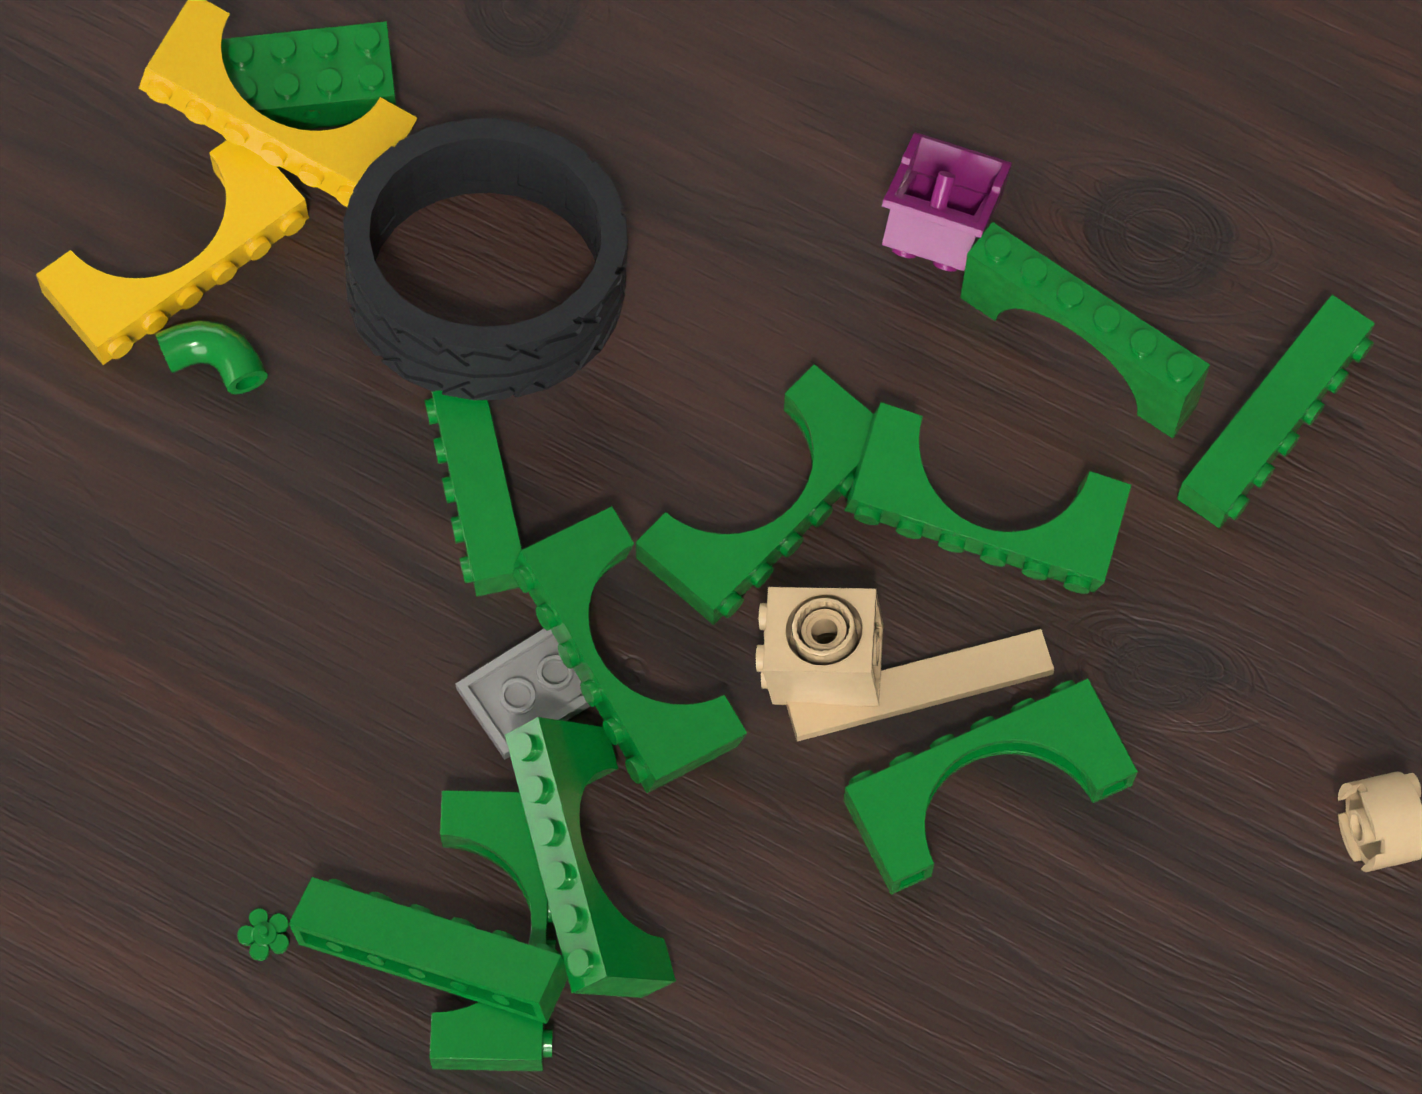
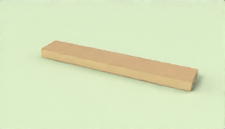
[786,629,1054,742]

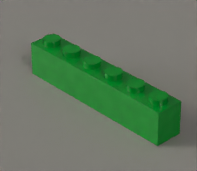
[1177,294,1375,529]
[424,390,522,597]
[289,877,568,1024]

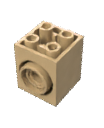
[756,587,884,706]

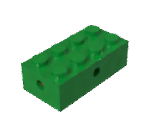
[221,21,397,130]

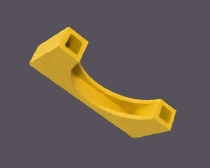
[139,0,417,207]
[36,140,309,365]

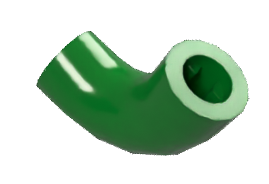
[155,320,268,395]

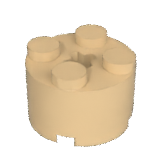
[1338,771,1422,872]

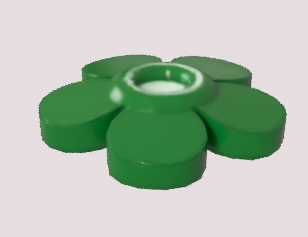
[237,909,289,961]

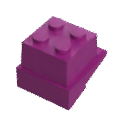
[881,132,1012,271]

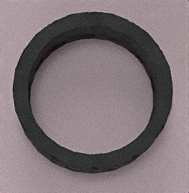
[343,118,628,400]

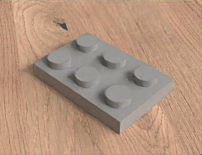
[455,629,590,760]

